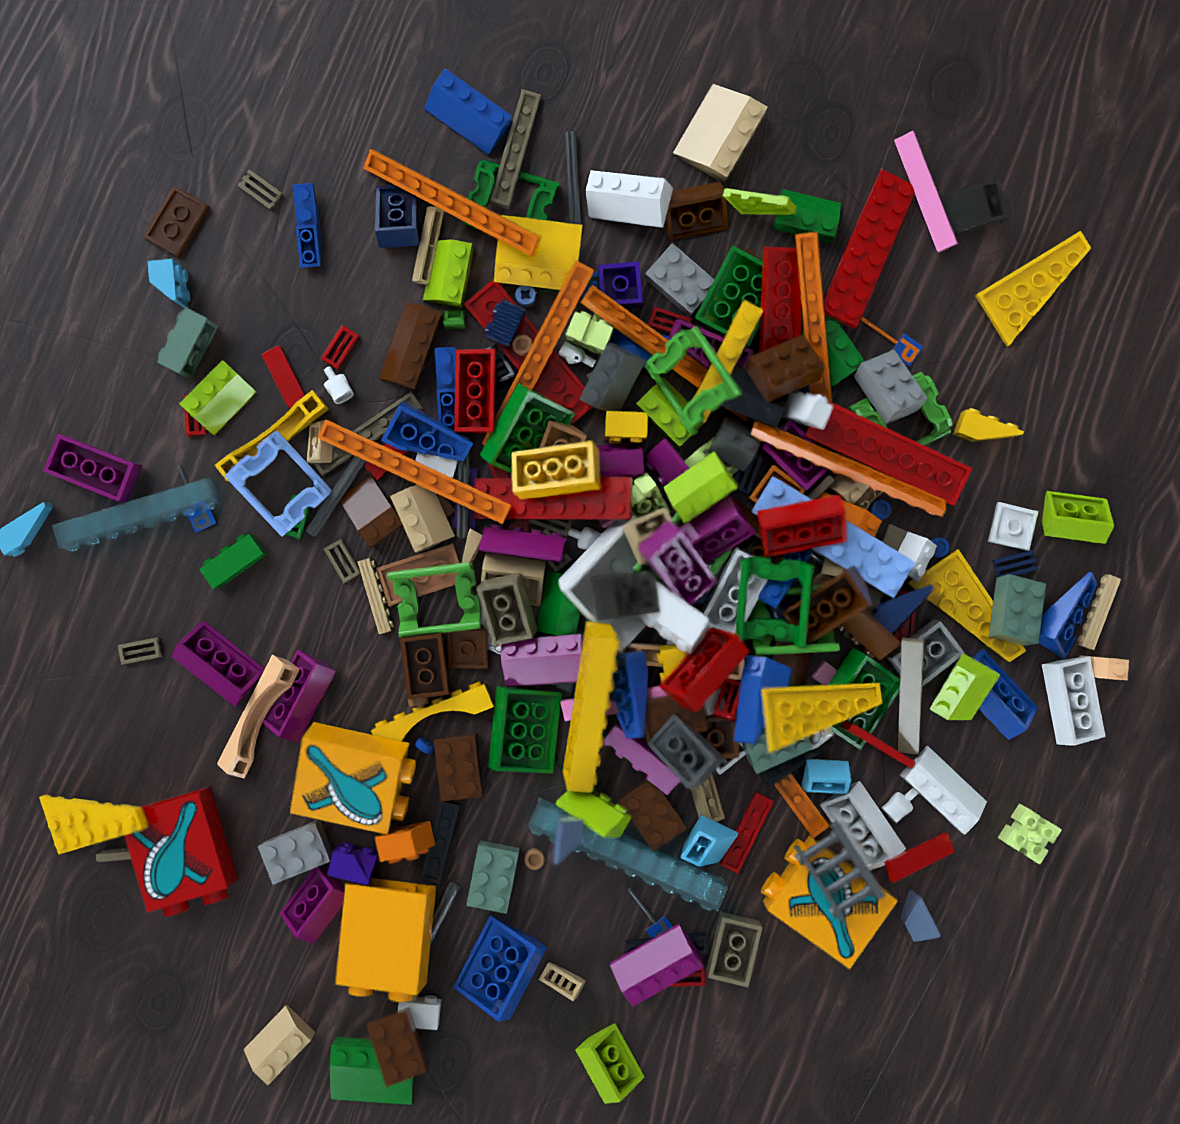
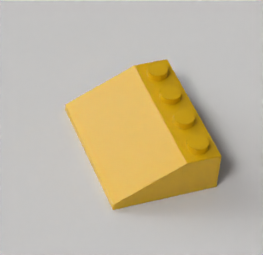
[494,215,583,290]

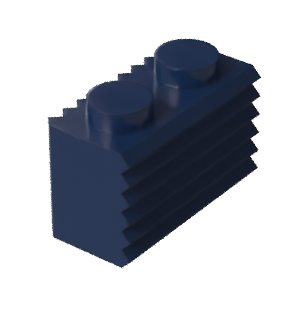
[484,299,526,349]

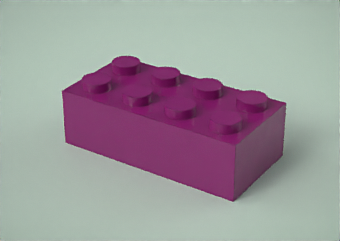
[43,434,142,503]
[637,520,718,606]

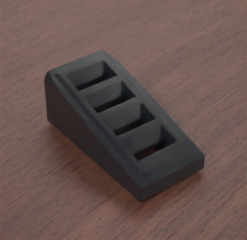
[486,344,516,390]

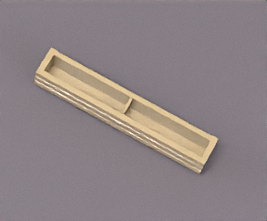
[412,206,444,285]
[357,558,394,634]
[1078,574,1121,650]

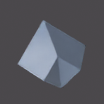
[553,814,584,864]
[900,890,941,942]

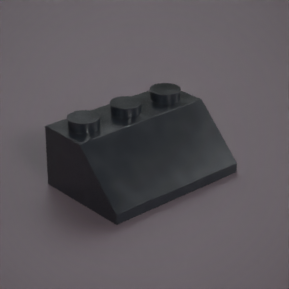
[720,365,789,428]

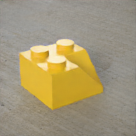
[605,411,648,444]

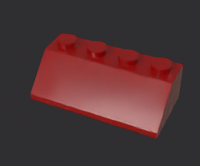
[454,349,496,434]
[757,495,847,558]
[659,627,749,713]

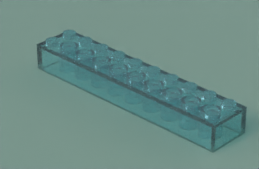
[527,797,728,911]

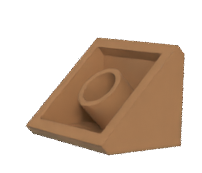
[539,420,587,449]

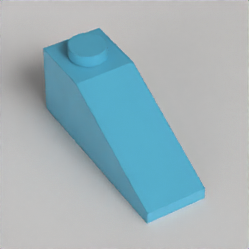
[0,502,53,557]

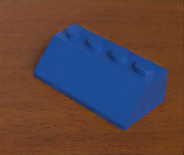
[424,68,513,156]
[972,649,1038,740]

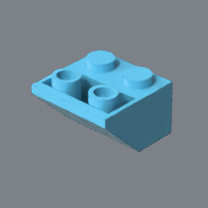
[148,259,190,308]
[801,759,851,794]
[681,815,738,867]

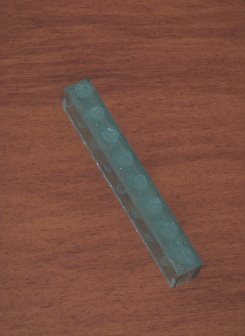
[52,478,220,552]

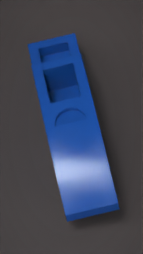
[292,183,321,268]
[435,347,456,430]
[758,549,814,609]

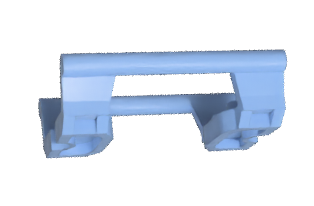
[225,430,332,537]

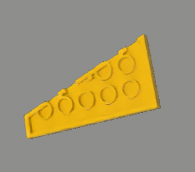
[975,231,1091,347]
[907,549,1026,662]
[761,683,882,753]
[39,795,148,855]

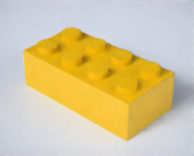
[512,441,601,499]

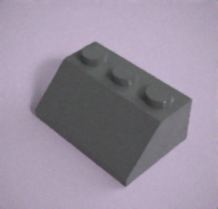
[580,341,646,412]

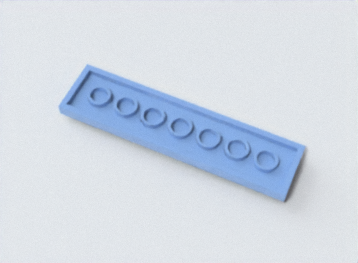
[751,476,916,598]

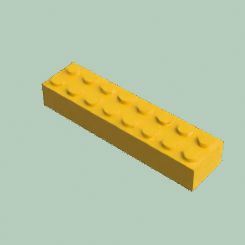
[563,621,620,793]

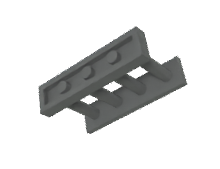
[794,821,885,923]

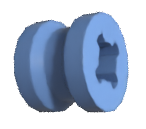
[515,285,536,308]

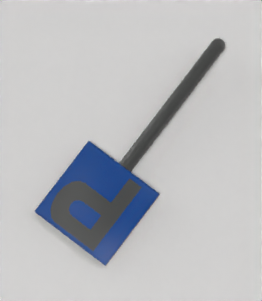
[178,466,217,533]
[628,887,673,937]

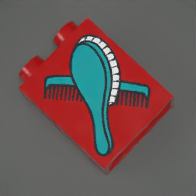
[124,786,238,917]

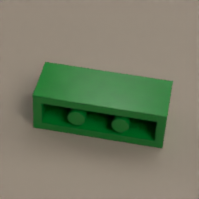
[199,533,268,589]

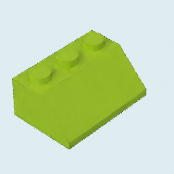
[423,240,474,308]
[179,360,257,436]
[635,378,707,449]
[664,451,738,523]
[1042,491,1114,544]
[930,653,1000,720]
[556,786,632,838]
[575,1024,645,1104]

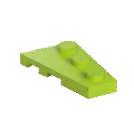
[723,188,797,215]

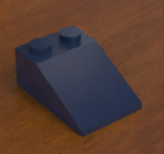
[375,185,420,248]
[873,584,935,634]

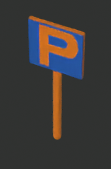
[860,317,923,367]

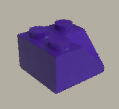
[598,261,643,309]
[327,841,379,885]

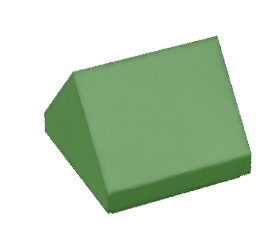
[443,310,465,330]

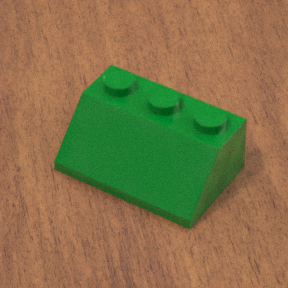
[772,189,841,243]
[537,571,580,636]

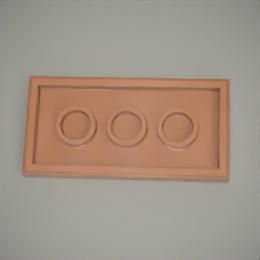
[376,543,460,607]

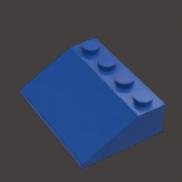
[453,915,547,1021]

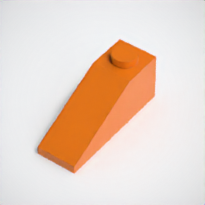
[819,492,882,537]

